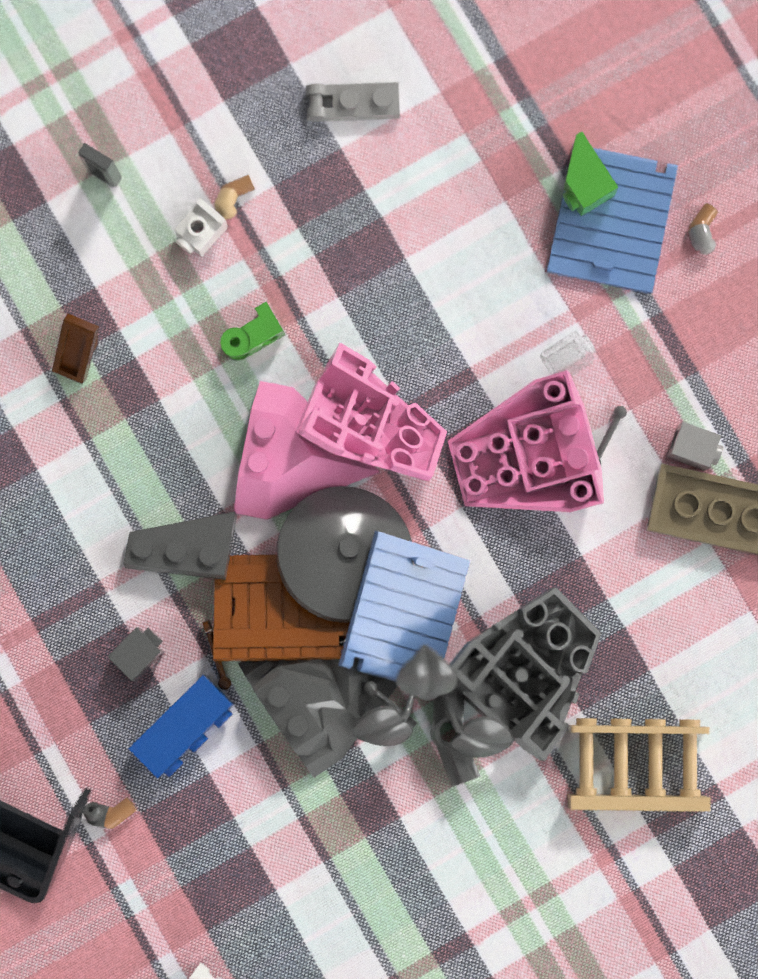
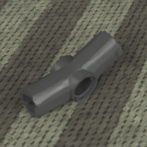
[430,689,480,787]

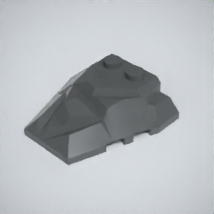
[450,587,602,761]
[238,639,398,778]

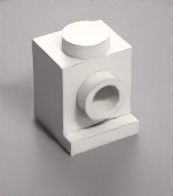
[174,198,228,257]

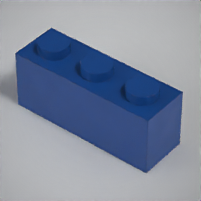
[128,675,234,779]

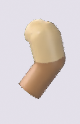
[214,174,255,220]

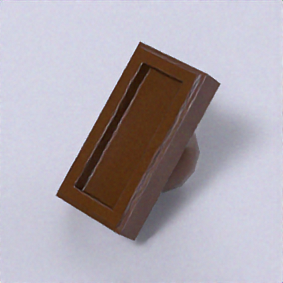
[52,313,100,384]

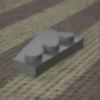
[123,512,237,580]

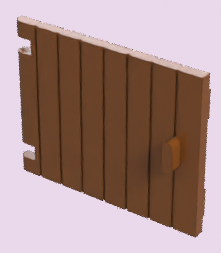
[213,554,350,662]

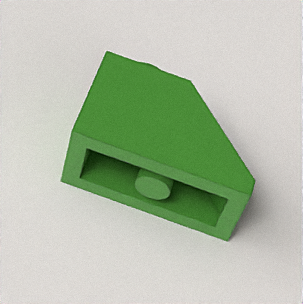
[562,131,618,217]

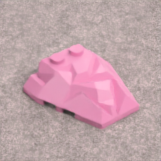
[295,343,447,481]

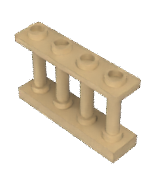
[567,718,710,812]

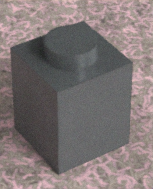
[108,627,165,681]

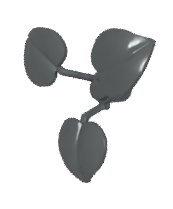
[352,644,515,758]

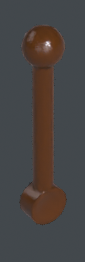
[203,620,231,690]

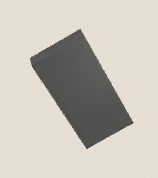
[78,143,122,187]

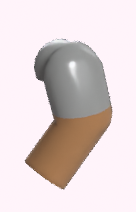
[688,203,719,255]

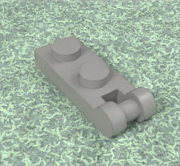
[306,82,400,122]

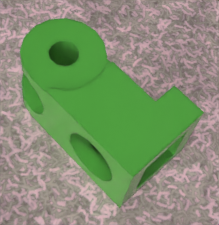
[220,302,286,361]

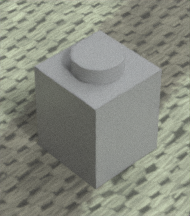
[667,422,723,471]

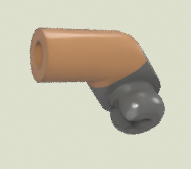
[83,797,137,829]

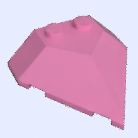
[234,381,380,520]

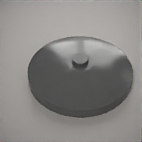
[276,486,413,623]

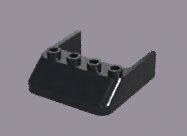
[0,787,92,903]

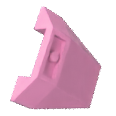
[448,370,604,512]

